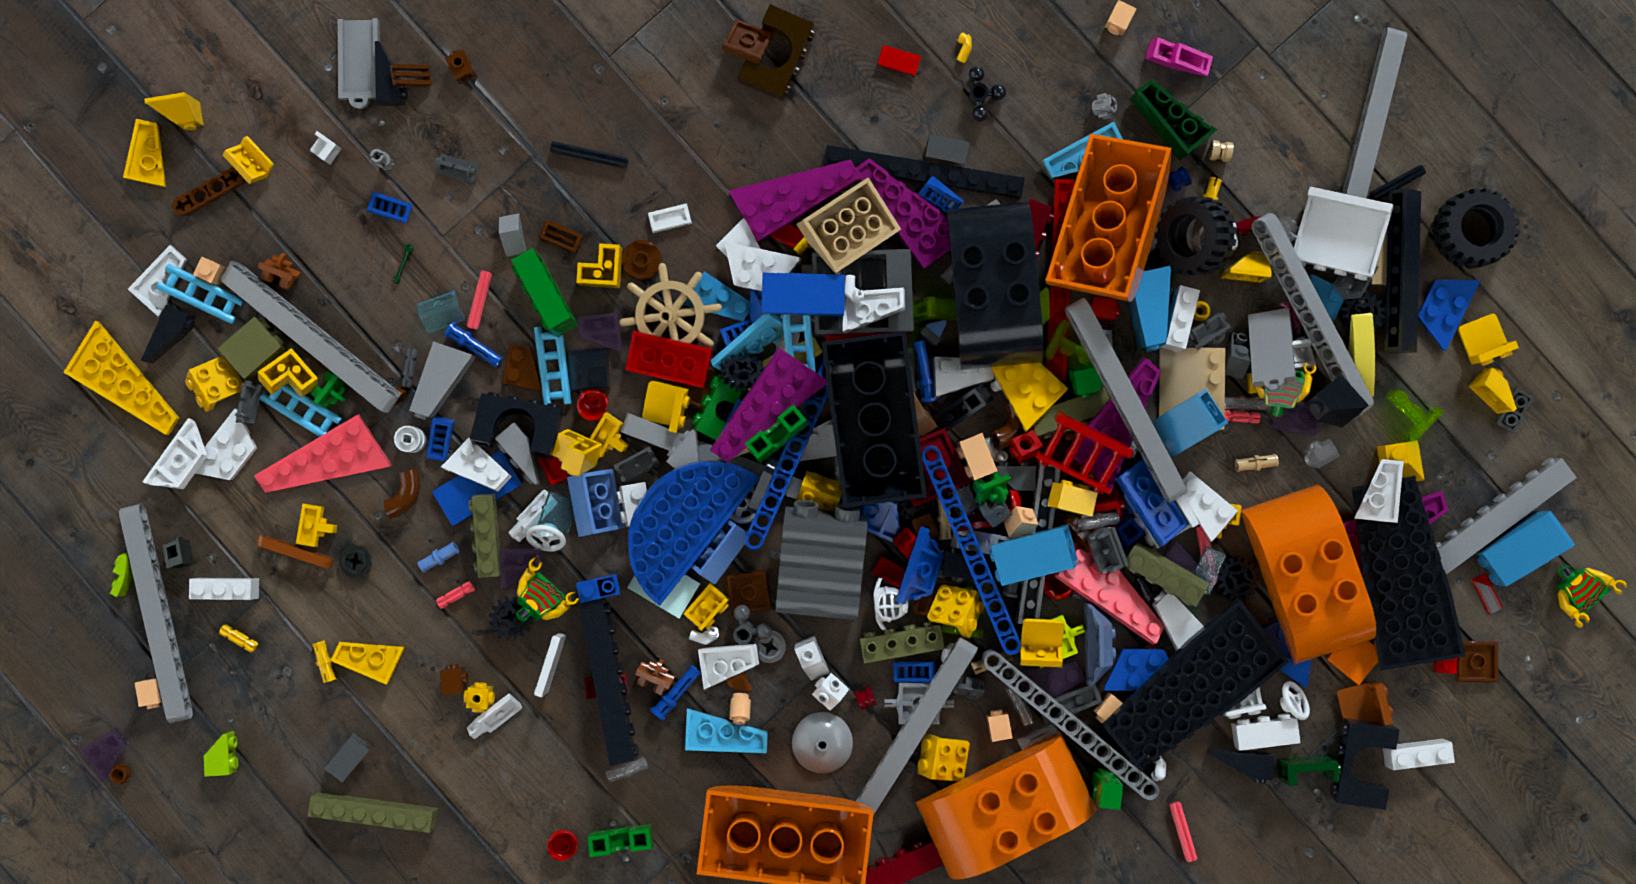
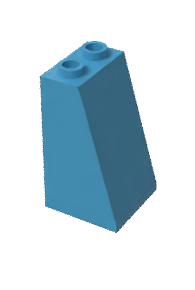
[1127,266,1171,353]
[1151,388,1228,458]
[1475,511,1575,587]
[989,524,1079,586]

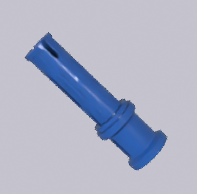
[444,321,503,368]
[912,340,938,403]
[650,664,701,721]

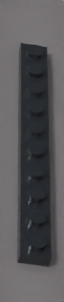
[824,145,1025,199]

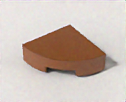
[725,671,752,692]

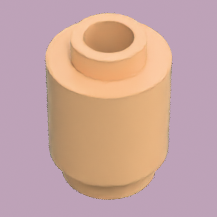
[729,693,751,725]

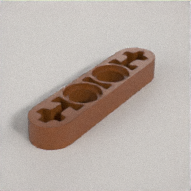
[256,534,334,569]

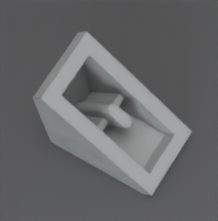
[499,213,526,257]

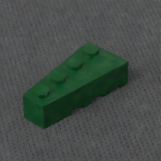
[1130,80,1217,160]

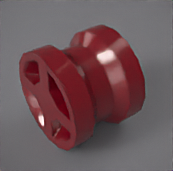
[854,686,877,711]

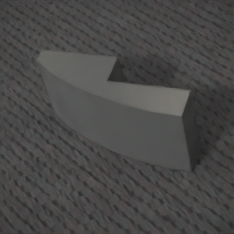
[1495,387,1534,433]

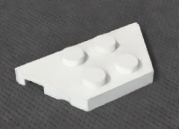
[725,242,801,291]
[196,409,257,480]
[143,418,207,489]

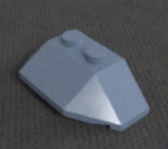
[1084,602,1116,686]

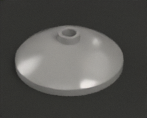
[792,712,853,774]

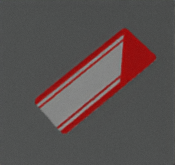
[1471,573,1503,614]

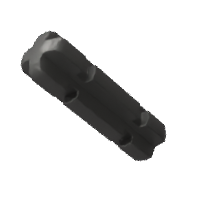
[400,348,417,388]

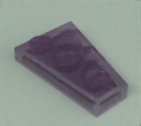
[1019,661,1086,709]

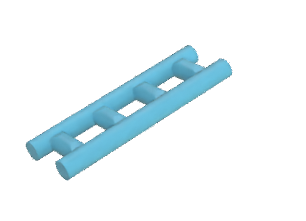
[156,263,245,324]
[782,315,816,372]
[534,327,572,405]
[260,384,343,437]

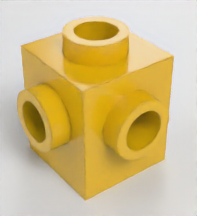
[464,682,495,713]

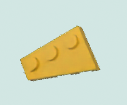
[123,119,166,188]
[330,642,405,685]

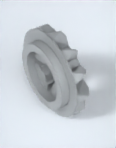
[754,631,786,663]

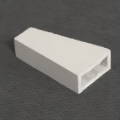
[1152,591,1204,651]
[795,635,830,681]

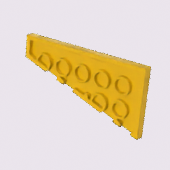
[64,321,179,435]

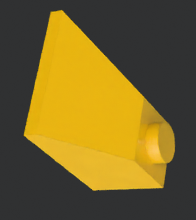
[144,92,203,130]
[1221,251,1272,283]
[1468,367,1517,414]
[1377,440,1424,481]

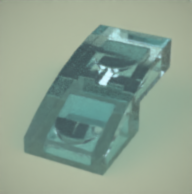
[1194,546,1226,595]

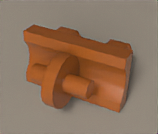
[258,253,301,289]
[635,659,675,695]

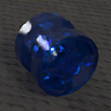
[1168,166,1192,192]

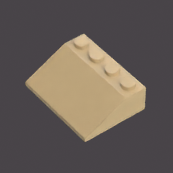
[797,178,901,273]
[1158,348,1225,431]

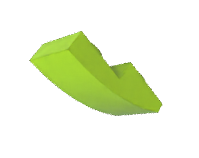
[110,553,133,597]

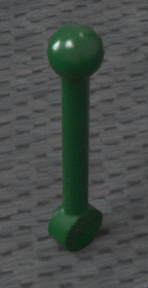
[393,244,414,284]

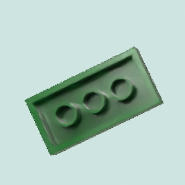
[511,248,579,337]

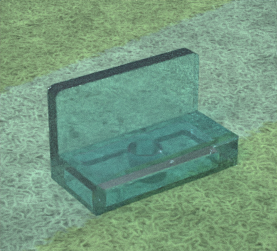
[417,290,465,333]

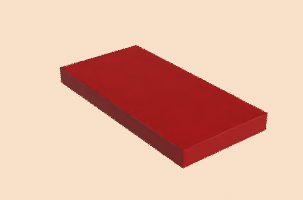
[625,330,713,388]

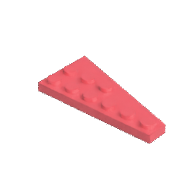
[254,414,392,493]
[1054,539,1165,645]

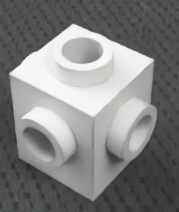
[812,673,849,710]

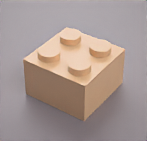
[955,433,997,481]

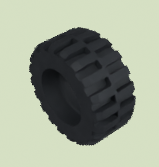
[1432,188,1520,269]
[1155,196,1237,275]

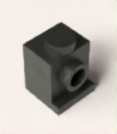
[162,537,197,569]

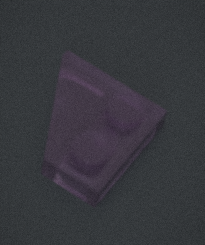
[578,312,623,352]

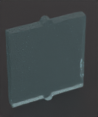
[538,492,575,533]

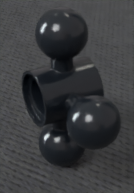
[969,66,1006,122]

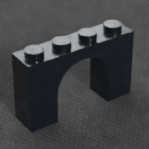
[470,392,563,459]
[1330,718,1400,810]

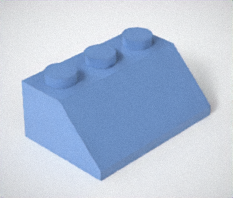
[567,469,625,537]
[691,519,747,584]

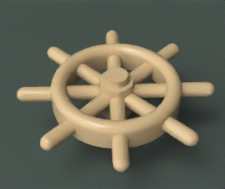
[619,263,722,348]

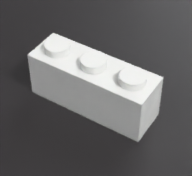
[1161,285,1200,353]
[189,578,259,600]
[1231,713,1300,751]
[1383,739,1455,770]

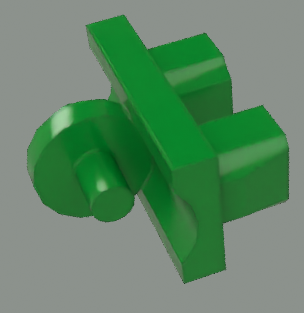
[311,370,347,409]
[972,472,1011,504]

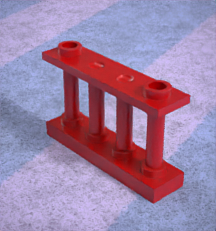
[1035,411,1133,495]

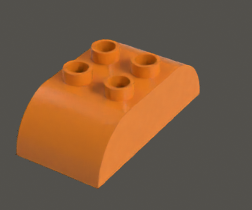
[1045,134,1171,302]
[1241,485,1376,665]
[915,732,1096,879]
[697,786,874,884]

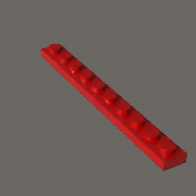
[1045,179,1076,382]

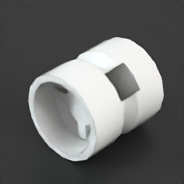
[394,426,427,453]

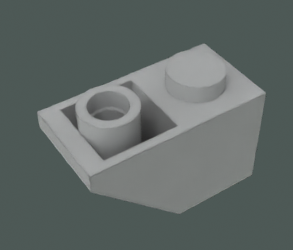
[666,429,700,469]

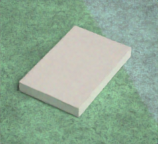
[534,633,567,697]

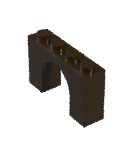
[738,4,816,101]

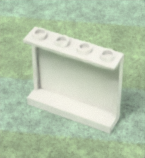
[1294,187,1393,281]

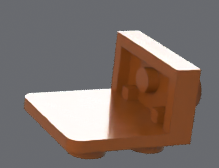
[1336,681,1394,725]

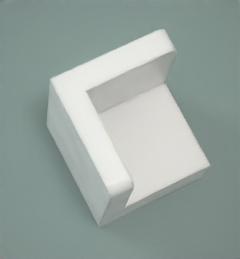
[310,131,341,164]

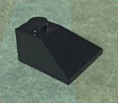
[568,348,611,391]
[1304,374,1369,428]

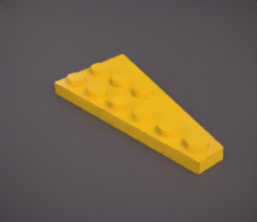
[991,363,1068,433]

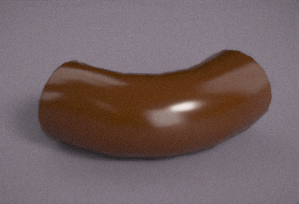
[992,404,1024,450]
[384,468,421,519]

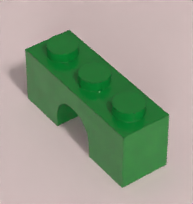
[691,374,743,440]
[745,404,808,464]
[1090,767,1123,810]
[587,824,654,857]

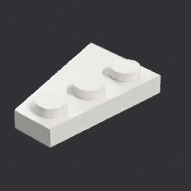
[932,357,994,398]
[441,438,512,492]
[1355,459,1404,523]

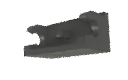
[926,134,970,164]
[1332,265,1379,300]
[613,447,661,484]
[971,490,1012,528]
[1086,527,1129,574]
[324,732,369,782]

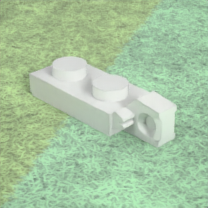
[508,489,557,542]
[467,694,522,739]

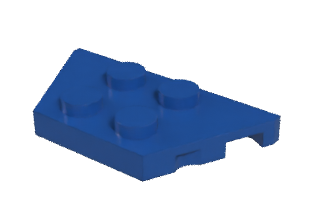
[1418,280,1480,351]
[838,499,900,542]
[896,527,944,604]
[1263,620,1311,688]
[1103,649,1169,691]

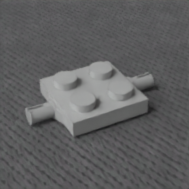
[884,682,954,725]

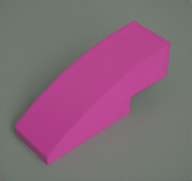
[1145,37,1213,76]

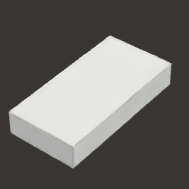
[648,203,692,233]

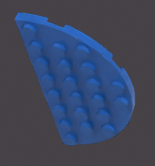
[627,460,760,606]

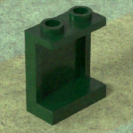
[1276,755,1341,786]

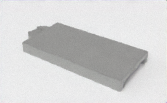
[338,18,380,109]
[1248,308,1296,392]

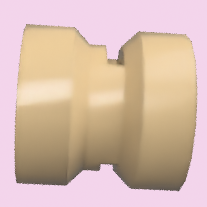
[1208,140,1234,163]

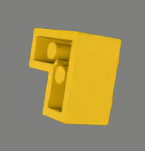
[576,244,623,288]
[258,348,318,398]
[552,429,603,476]
[1047,480,1098,517]

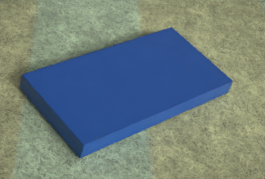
[761,273,845,316]
[432,450,523,526]
[1115,458,1189,547]

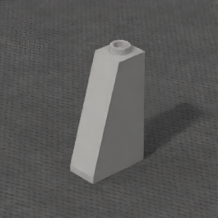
[409,342,476,420]

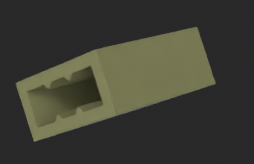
[218,317,287,380]

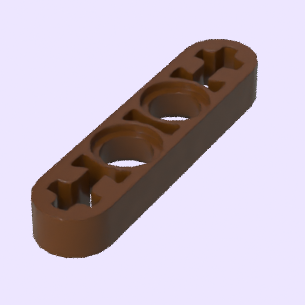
[172,167,246,216]

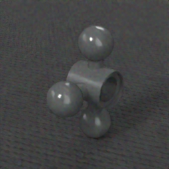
[733,605,772,645]

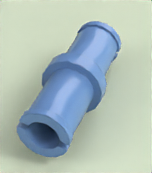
[417,542,459,573]

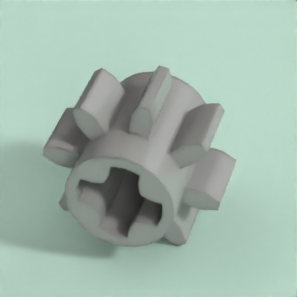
[1092,93,1117,119]

